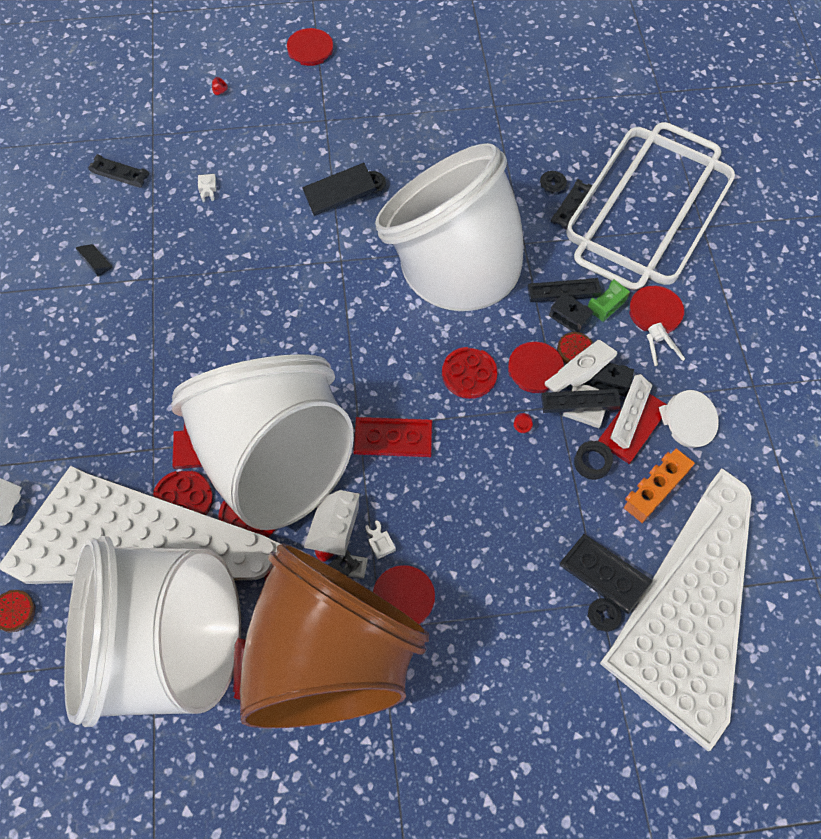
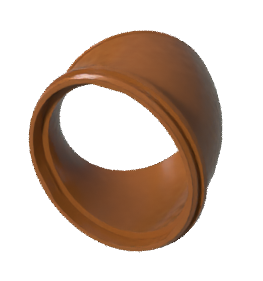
[240,543,430,729]

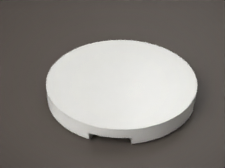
[665,390,718,448]

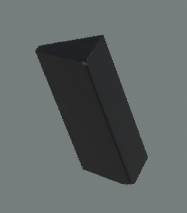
[76,244,113,277]

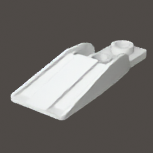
[545,340,617,392]

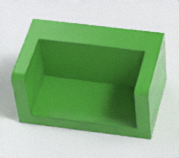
[588,279,630,322]

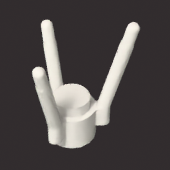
[647,323,685,366]

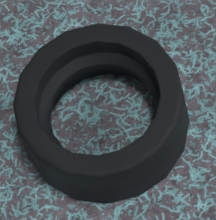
[574,441,613,480]

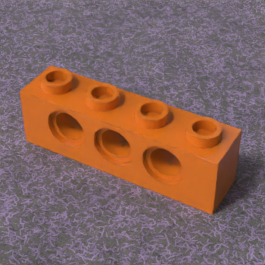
[624,448,695,523]

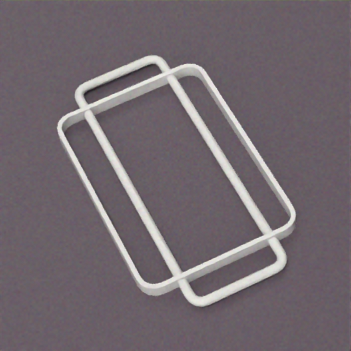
[566,122,735,290]

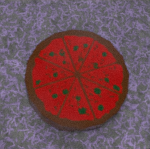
[557,332,593,364]
[0,590,36,633]

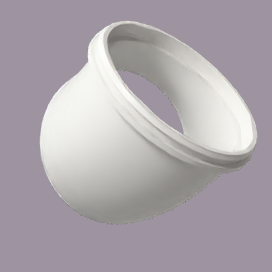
[375,143,523,311]
[171,355,354,530]
[64,536,241,727]

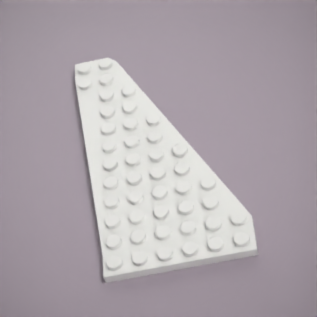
[0,466,280,584]

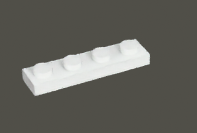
[611,374,652,449]

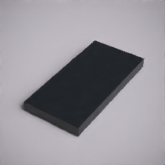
[302,162,377,216]
[559,534,653,614]

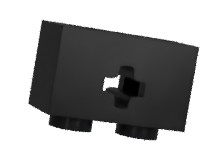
[549,293,594,333]
[590,362,634,397]

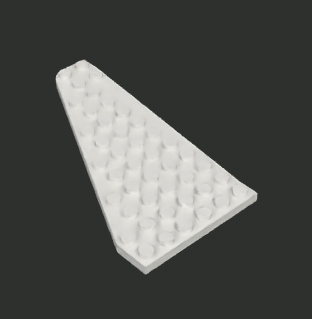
[600,469,751,751]

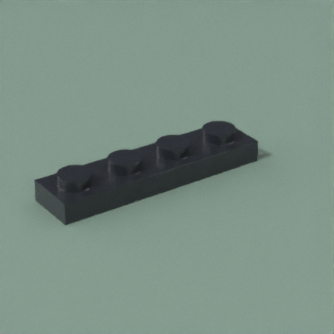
[527,278,601,302]
[541,389,621,413]

